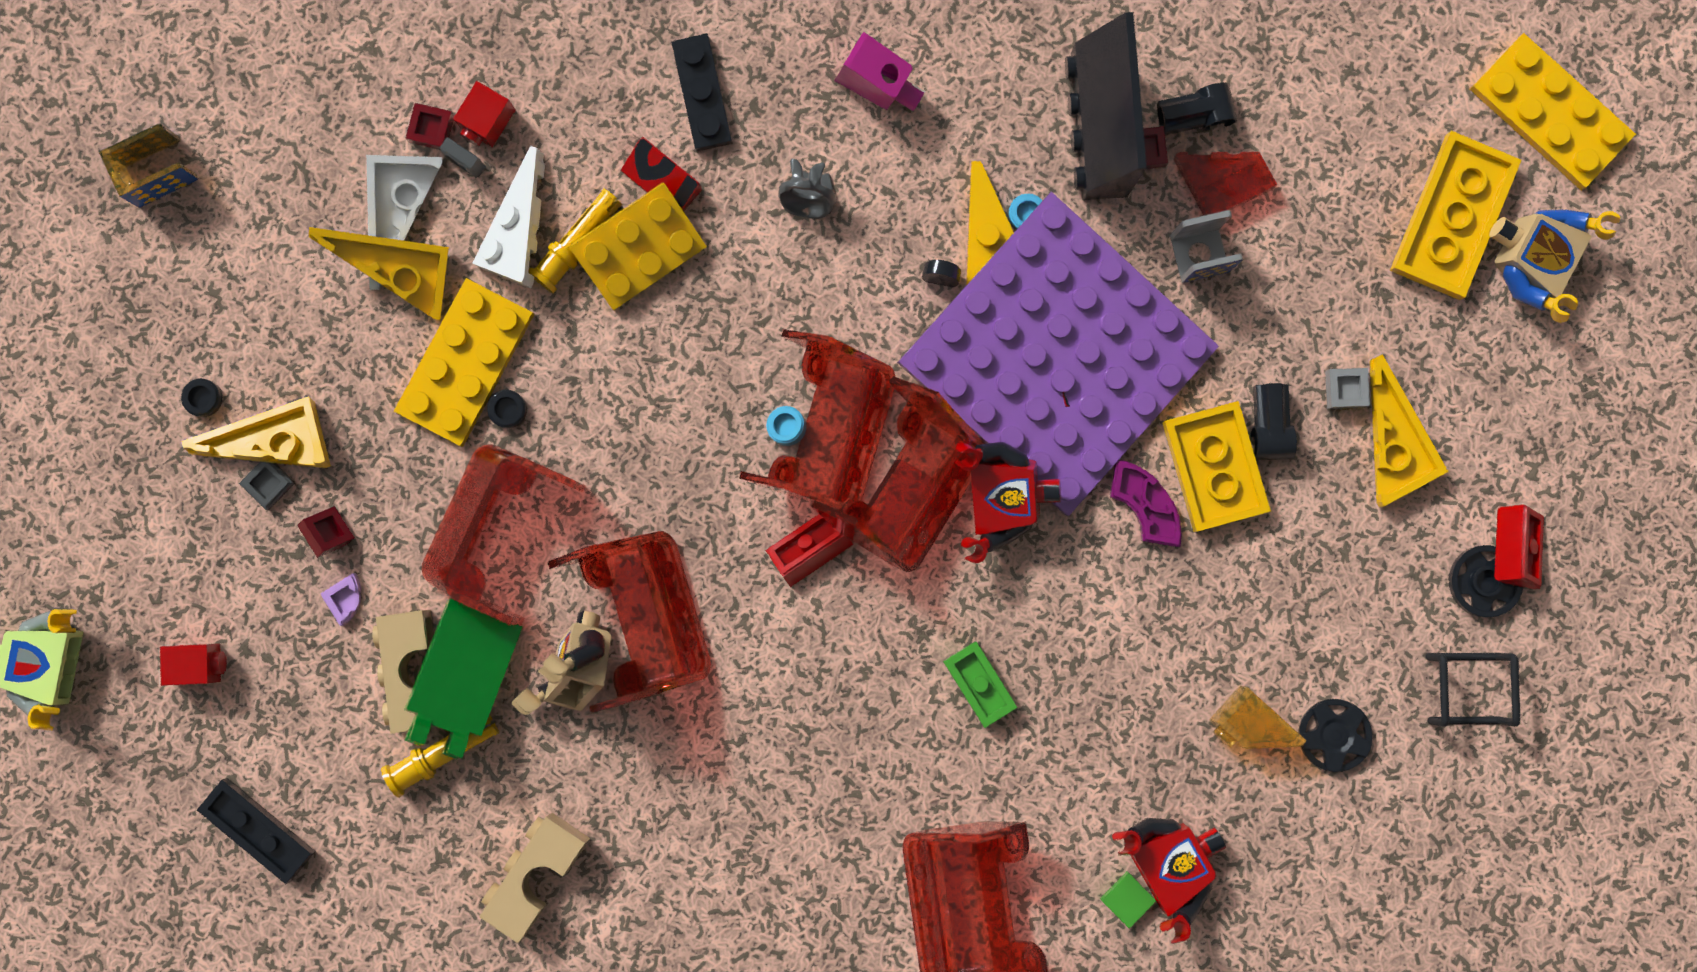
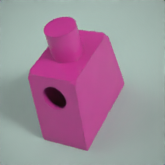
[834,32,925,111]

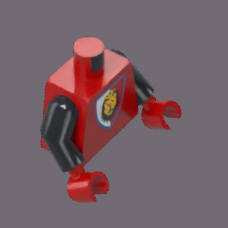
[954,442,1061,564]
[1112,818,1226,944]

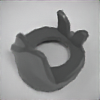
[778,159,837,219]

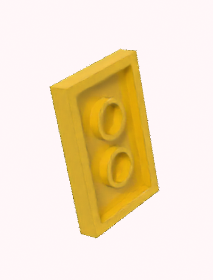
[568,182,707,311]
[1162,401,1271,532]

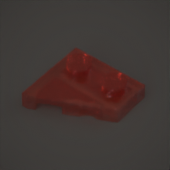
[1173,152,1277,216]

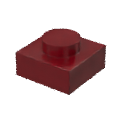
[405,103,455,150]
[1143,126,1168,169]
[297,506,355,558]

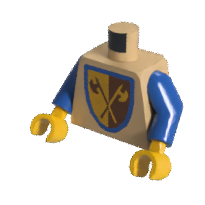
[1489,210,1621,323]

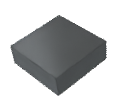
[440,137,486,178]
[239,462,295,510]

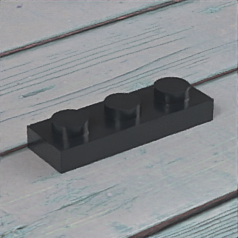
[671,33,733,152]
[197,778,316,884]

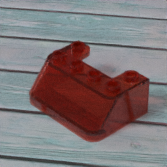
[903,821,1048,972]

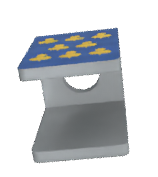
[1170,210,1243,283]

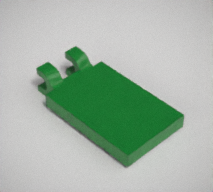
[404,598,523,759]

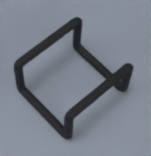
[1425,653,1521,727]

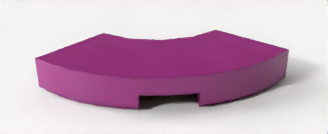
[1110,460,1182,548]

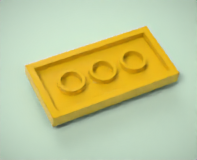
[1470,33,1636,190]
[1390,130,1522,300]
[394,278,535,447]

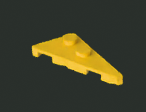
[966,161,1014,285]
[309,227,449,320]
[1369,354,1449,507]
[182,396,331,468]

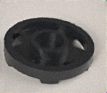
[1449,545,1524,617]
[1298,699,1372,772]

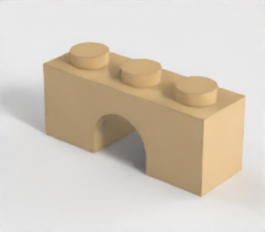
[372,610,435,734]
[479,813,590,943]

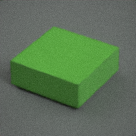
[1100,871,1156,929]

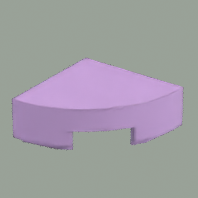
[321,573,361,626]

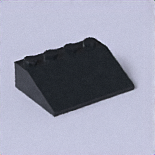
[1065,12,1147,200]

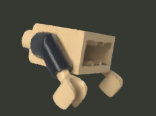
[512,611,611,715]

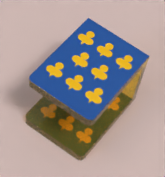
[99,124,199,208]

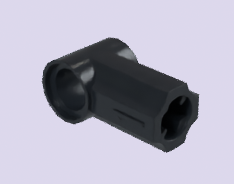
[1156,82,1237,135]
[1250,383,1297,460]

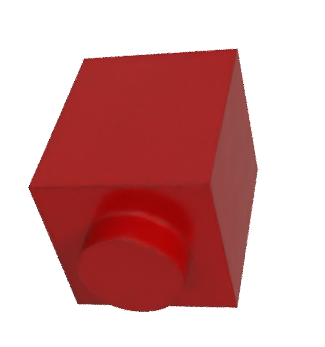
[453,81,516,148]
[160,644,227,686]

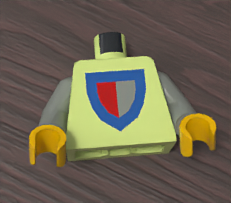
[0,609,84,731]

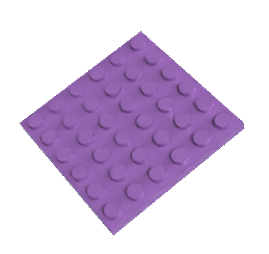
[897,191,1219,516]

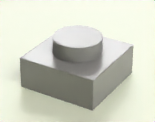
[1325,368,1370,409]

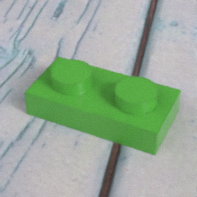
[943,641,1018,728]

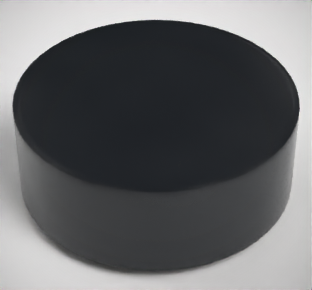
[922,260,961,287]
[181,378,223,417]
[487,390,527,428]

